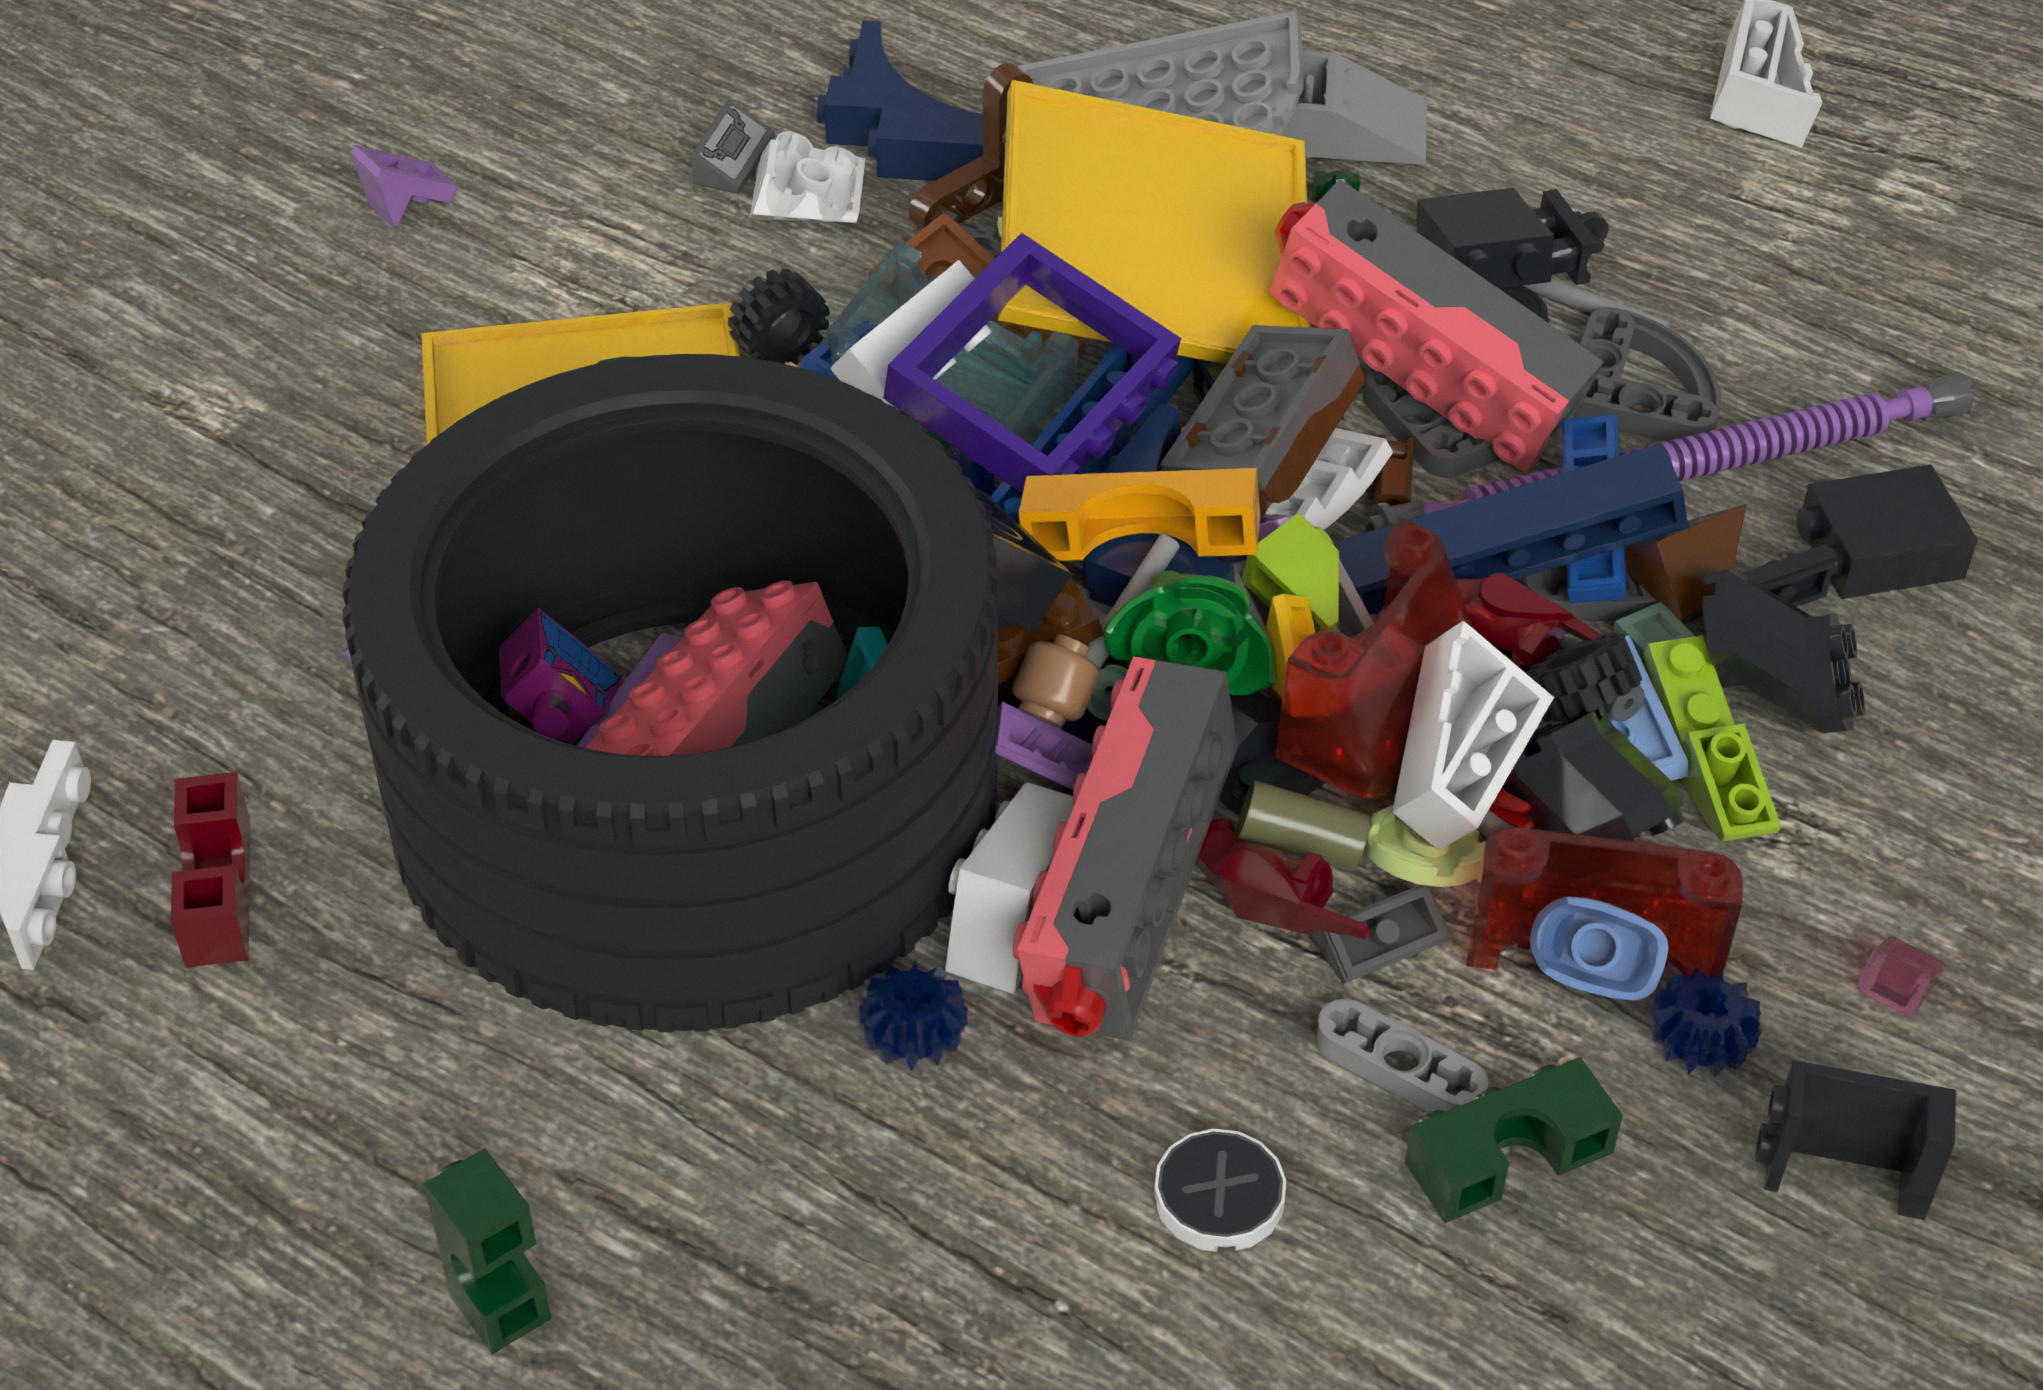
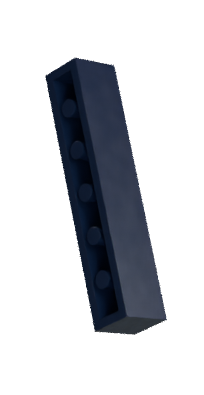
[1335,443,1689,616]

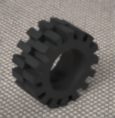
[728,268,830,365]
[1525,633,1643,722]

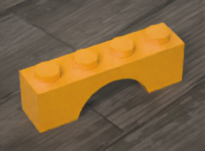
[1019,468,1260,561]

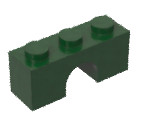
[1405,1057,1623,1223]
[423,1148,551,1355]

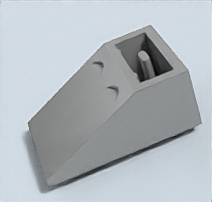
[1284,51,1427,165]

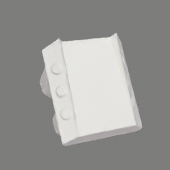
[748,131,866,223]

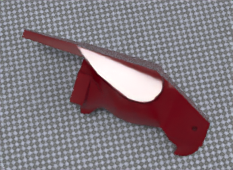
[1416,573,1602,670]
[1195,818,1370,939]

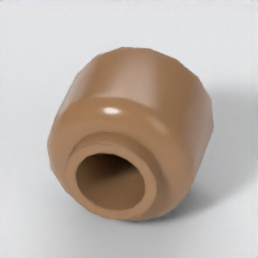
[1012,634,1100,728]

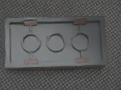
[1159,325,1365,518]

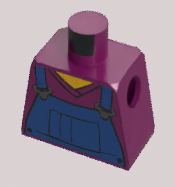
[499,607,623,744]

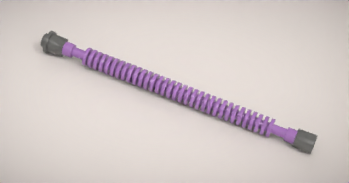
[1365,372,1973,532]

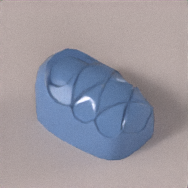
[1530,897,1669,1000]

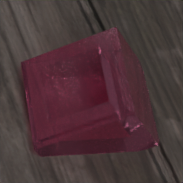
[1857,936,1947,1017]

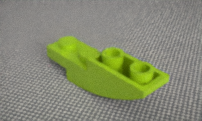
[1643,635,1782,842]

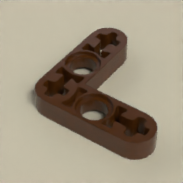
[908,63,1033,229]

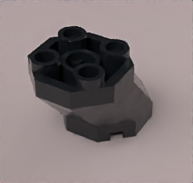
[1702,570,1865,734]
[1502,704,1685,868]

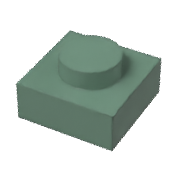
[1613,601,1695,673]

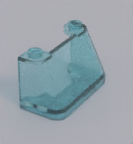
[827,240,1079,438]

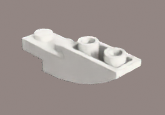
[0,740,91,970]

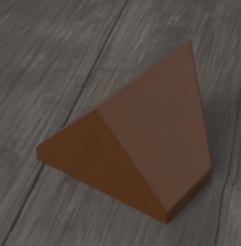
[1625,504,1747,624]

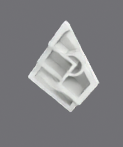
[1265,428,1393,530]

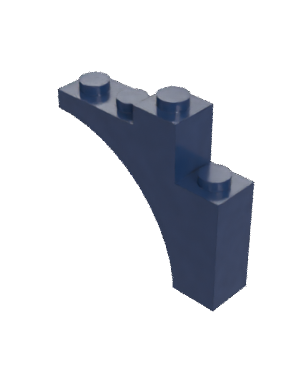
[817,20,983,184]
[1082,403,1235,636]

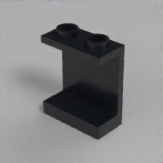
[1755,1060,1956,1220]

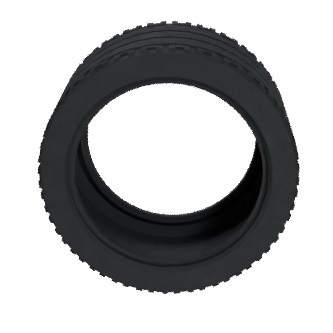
[342,354,998,1032]

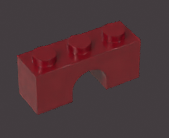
[170,772,250,968]

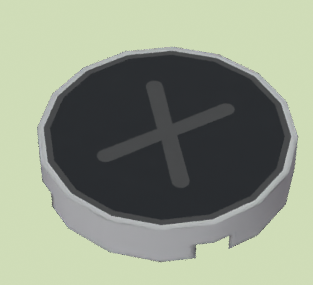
[1154,1129,1287,1252]

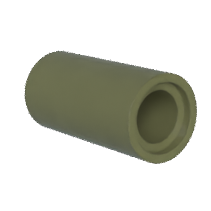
[1236,780,1371,872]

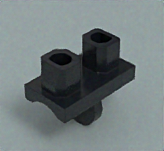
[1532,189,1609,285]

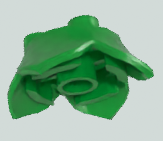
[1103,571,1276,696]

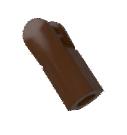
[1374,434,1414,506]

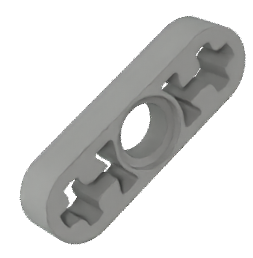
[1316,999,1488,1113]

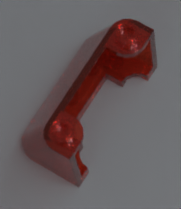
[1275,518,1474,798]
[1466,827,1743,999]

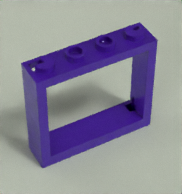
[883,233,1181,494]

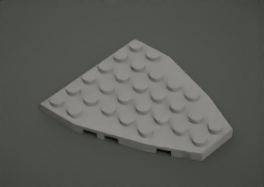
[1018,10,1304,136]

